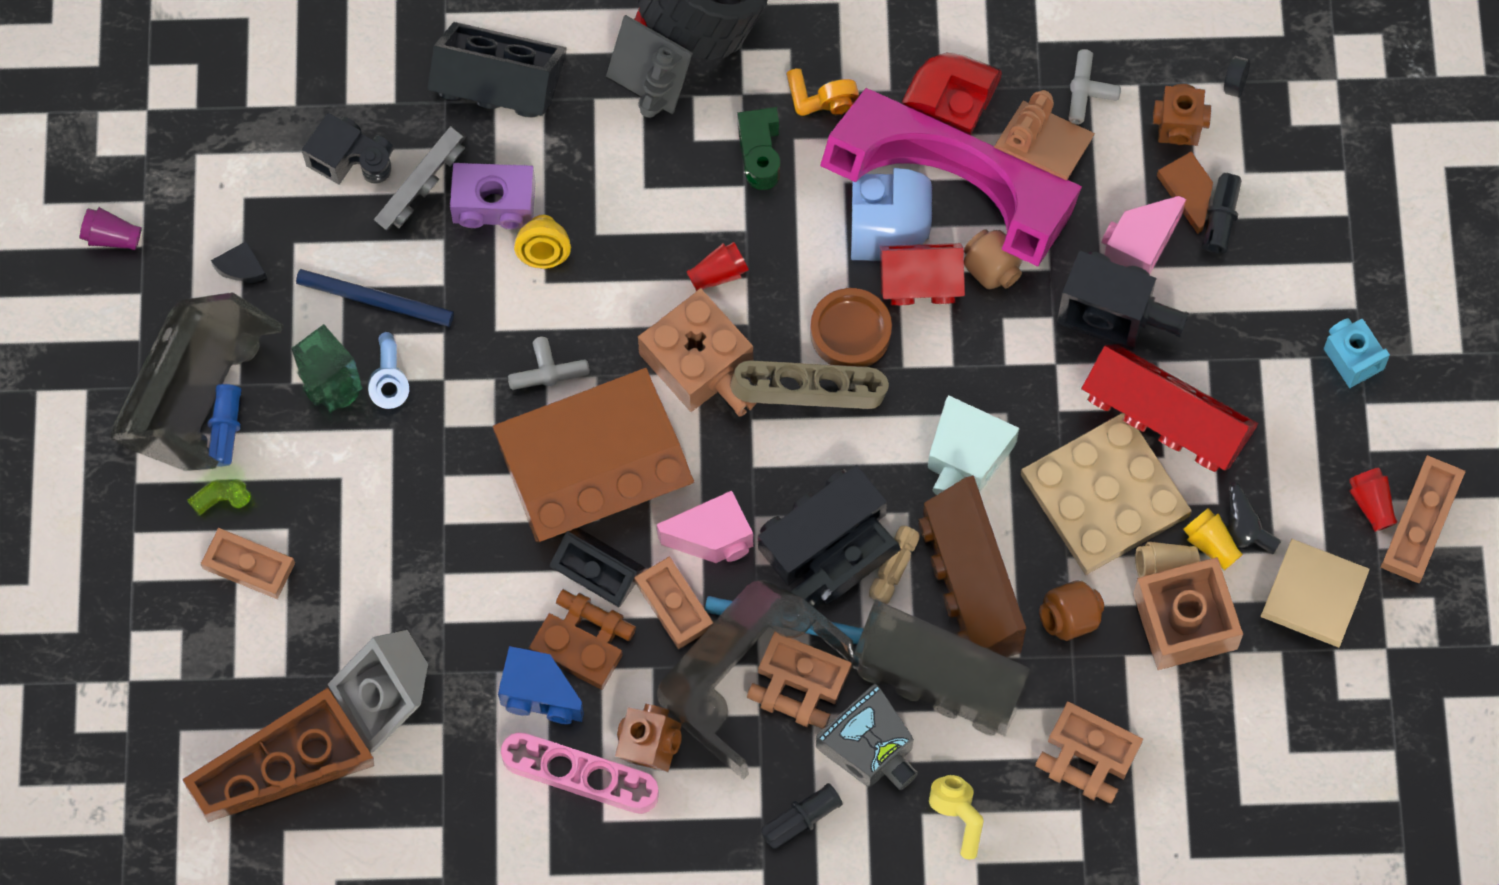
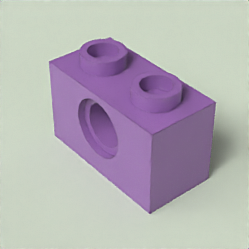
[450,163,536,229]

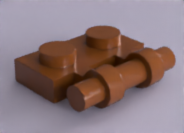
[529,589,636,690]

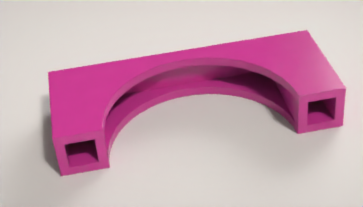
[820,88,1082,267]

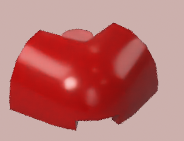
[901,52,1002,135]

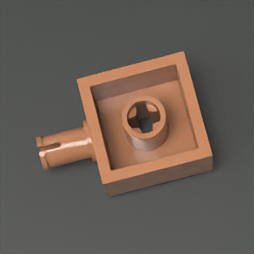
[638,288,756,416]

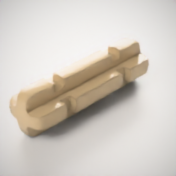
[869,526,920,604]

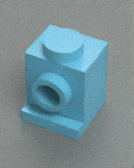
[1324,318,1390,388]

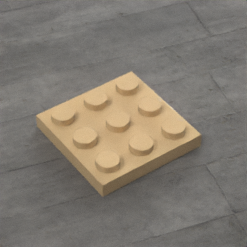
[1021,413,1192,575]

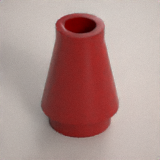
[686,242,749,291]
[1349,468,1398,532]

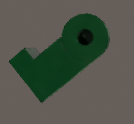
[737,107,780,190]

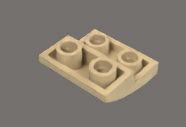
[1261,539,1370,648]

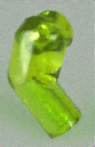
[187,479,251,516]

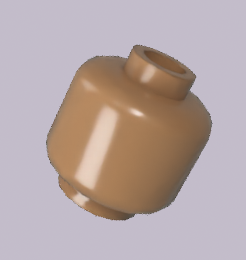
[963,229,1023,289]

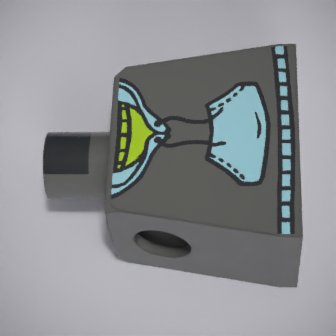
[816,684,918,790]

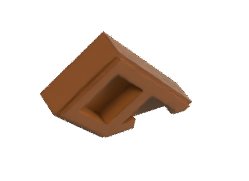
[1157,152,1213,234]

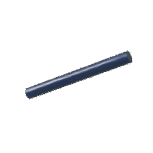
[296,269,454,327]

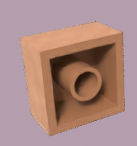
[1133,557,1243,670]

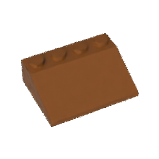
[492,368,694,542]

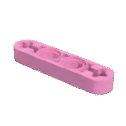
[501,732,659,814]

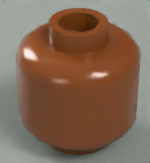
[1039,580,1104,641]

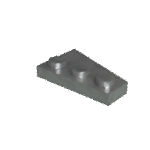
[374,126,467,230]

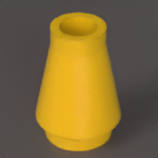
[1183,508,1243,571]

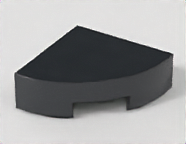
[211,241,267,283]

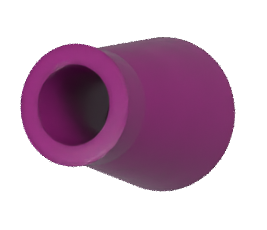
[79,207,142,250]

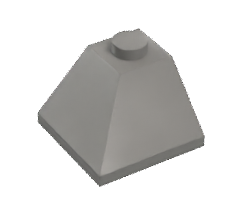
[328,630,428,753]

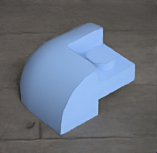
[851,168,932,261]

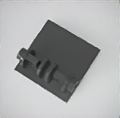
[606,15,693,118]

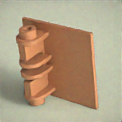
[994,90,1095,181]

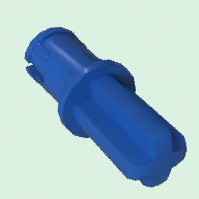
[207,384,242,467]

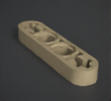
[730,361,889,409]

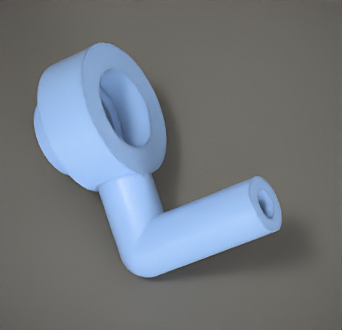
[368,332,409,409]

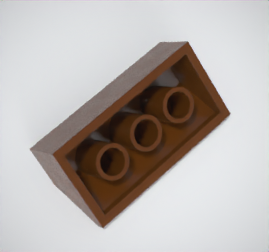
[918,475,1026,667]

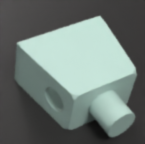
[928,395,1019,495]

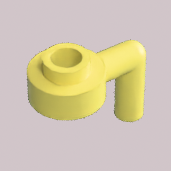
[929,775,984,860]

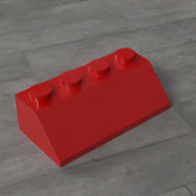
[1081,344,1258,472]

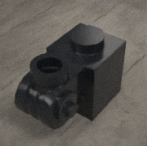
[302,113,394,185]

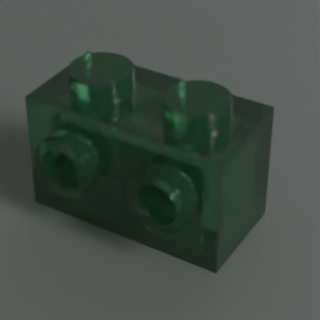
[291,324,363,413]

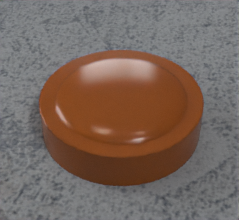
[810,288,892,367]

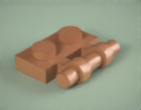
[747,631,852,729]
[1035,701,1143,804]

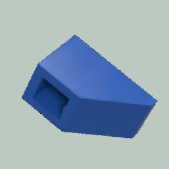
[498,646,584,724]

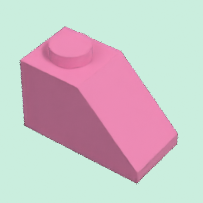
[1101,196,1186,274]
[657,491,753,563]

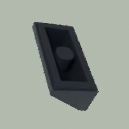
[549,528,645,608]

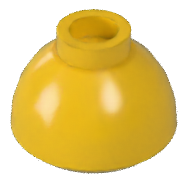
[514,215,571,269]

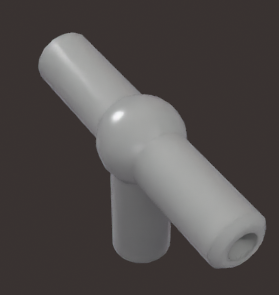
[1069,49,1121,124]
[508,337,590,390]

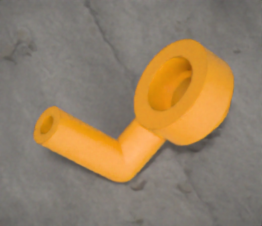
[786,69,859,116]

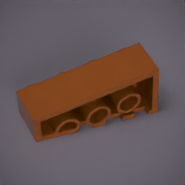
[182,688,374,823]

